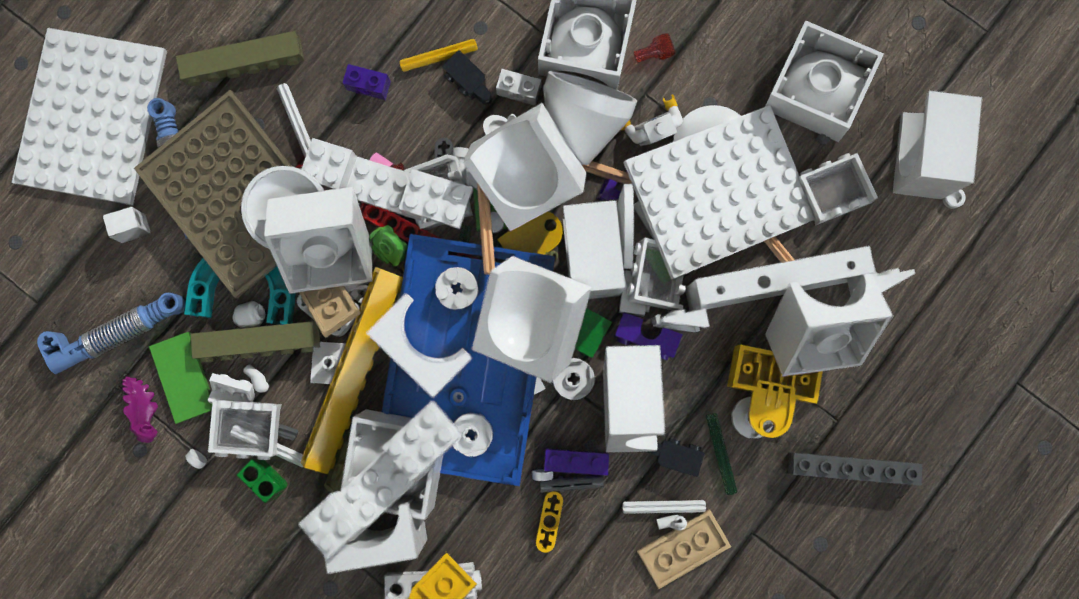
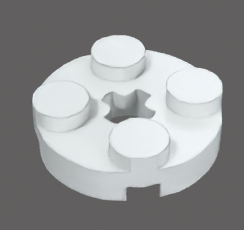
[435,267,478,310]
[553,358,595,400]
[731,397,773,438]
[452,413,493,457]

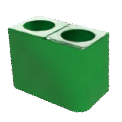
[237,459,287,503]

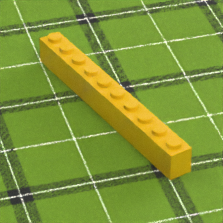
[300,267,403,474]

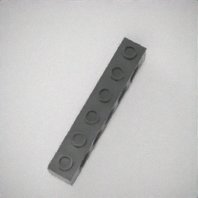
[788,452,923,486]

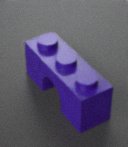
[614,312,683,361]
[544,448,609,475]

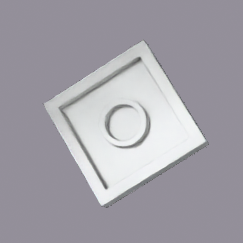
[310,342,346,384]

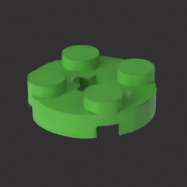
[369,225,408,266]

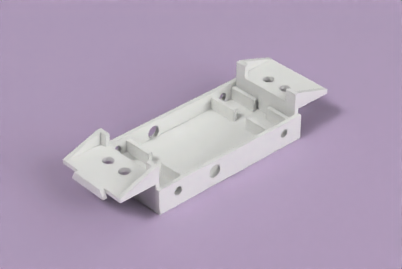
[652,246,915,332]

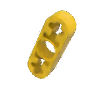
[536,491,563,553]

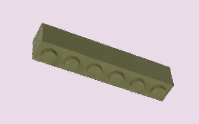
[176,31,304,86]
[191,322,320,363]

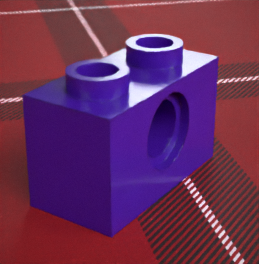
[343,64,391,100]

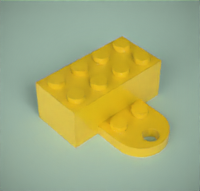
[727,345,823,438]

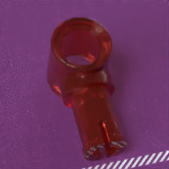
[633,33,676,63]

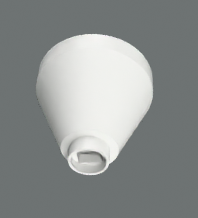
[543,71,637,165]

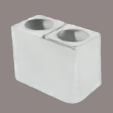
[103,207,151,243]

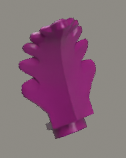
[122,377,158,443]

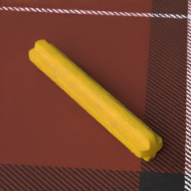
[400,39,478,72]

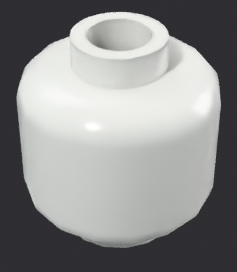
[233,301,266,329]

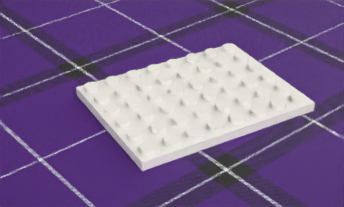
[12,28,167,205]
[623,105,815,279]

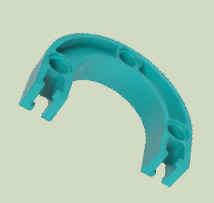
[184,258,296,325]

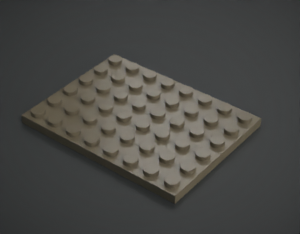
[134,90,292,298]

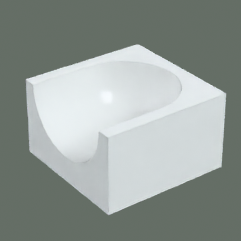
[538,0,636,90]
[765,21,884,142]
[893,91,982,199]
[463,103,586,231]
[264,187,372,293]
[563,200,625,299]
[472,256,592,383]
[765,273,893,376]
[603,346,665,452]
[341,409,443,520]

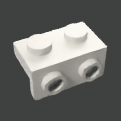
[208,373,255,413]

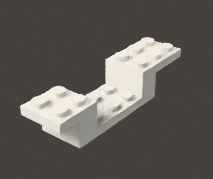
[301,138,473,229]
[299,401,463,559]

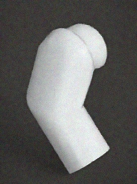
[243,365,269,393]

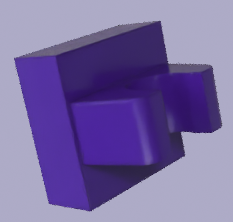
[596,179,621,202]

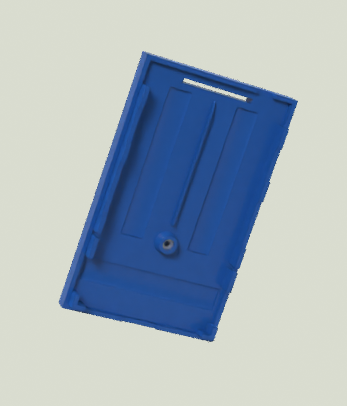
[382,234,555,486]

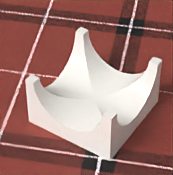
[367,294,471,397]
[325,503,428,573]

